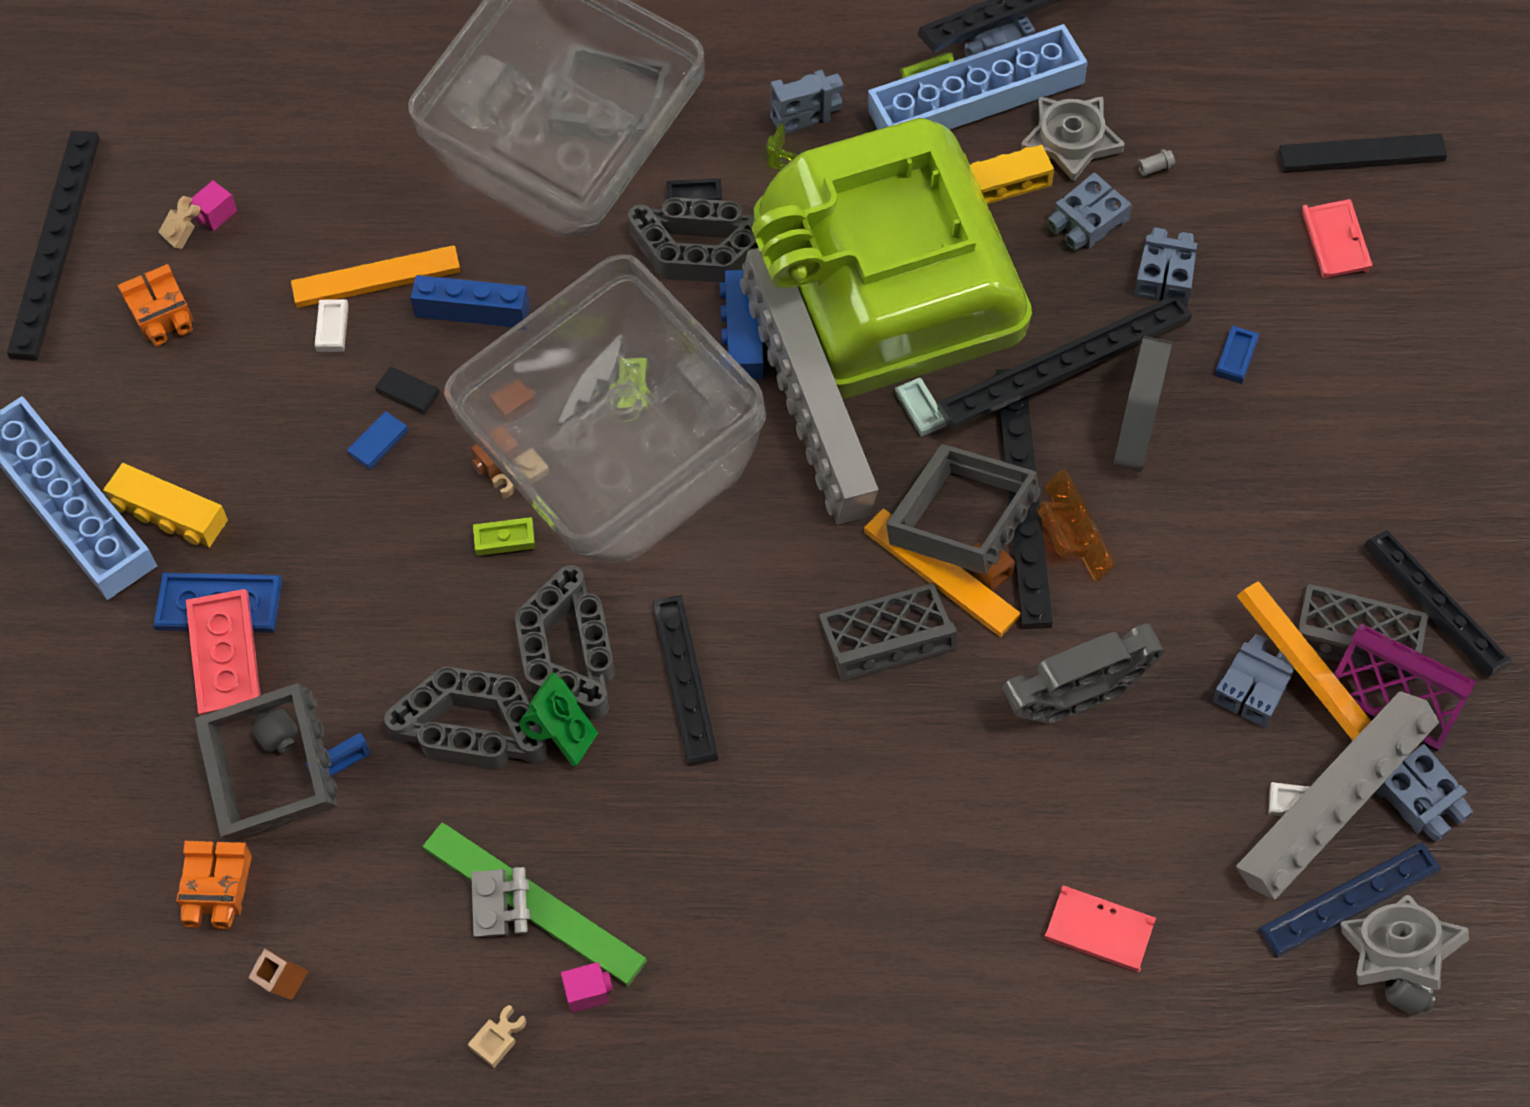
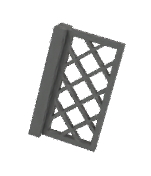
[819,583,957,682]
[1298,583,1428,681]

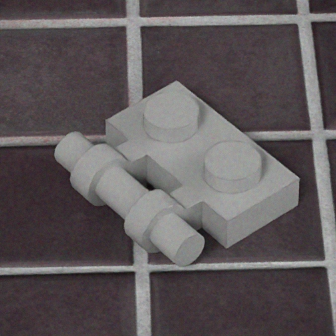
[471,867,530,938]

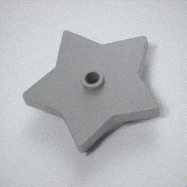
[1021,96,1125,181]
[1341,895,1469,990]

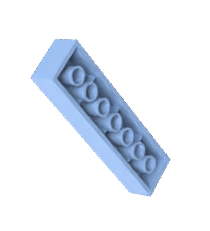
[868,24,1088,130]
[0,396,157,600]

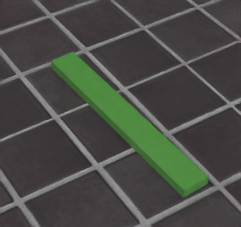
[422,822,647,987]

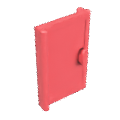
[1302,199,1373,279]
[1044,885,1156,973]

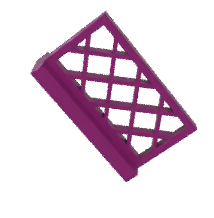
[1334,624,1476,750]

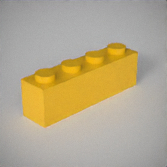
[970,145,1054,204]
[103,463,228,548]

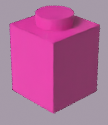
[190,181,237,231]
[561,962,613,1013]

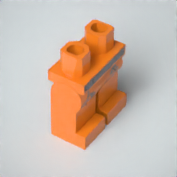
[118,264,193,346]
[176,841,252,929]

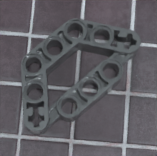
[628,198,759,283]
[1113,336,1173,472]
[515,565,615,720]
[1001,624,1165,724]
[384,667,549,769]

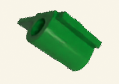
[520,672,598,766]

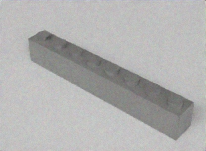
[1236,691,1439,900]

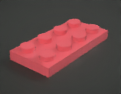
[186,589,261,716]

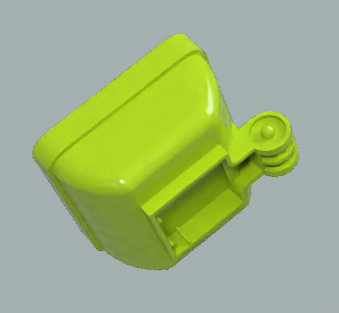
[752,118,1032,399]

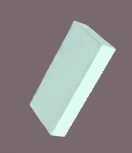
[895,377,947,437]

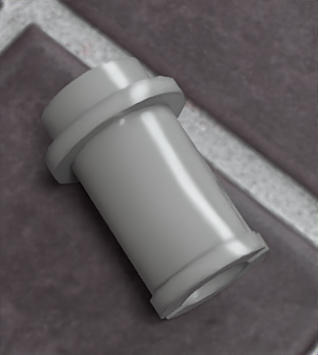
[1138,149,1175,176]

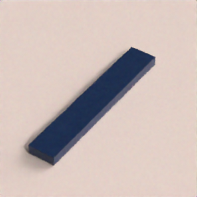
[1259,842,1441,958]

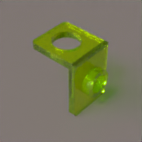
[766,123,798,170]

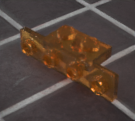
[1036,470,1116,581]

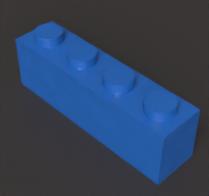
[720,270,763,380]
[410,275,530,329]

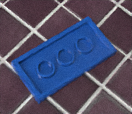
[153,573,283,633]

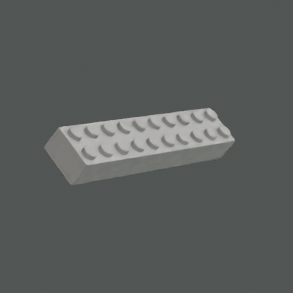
[740,248,879,525]

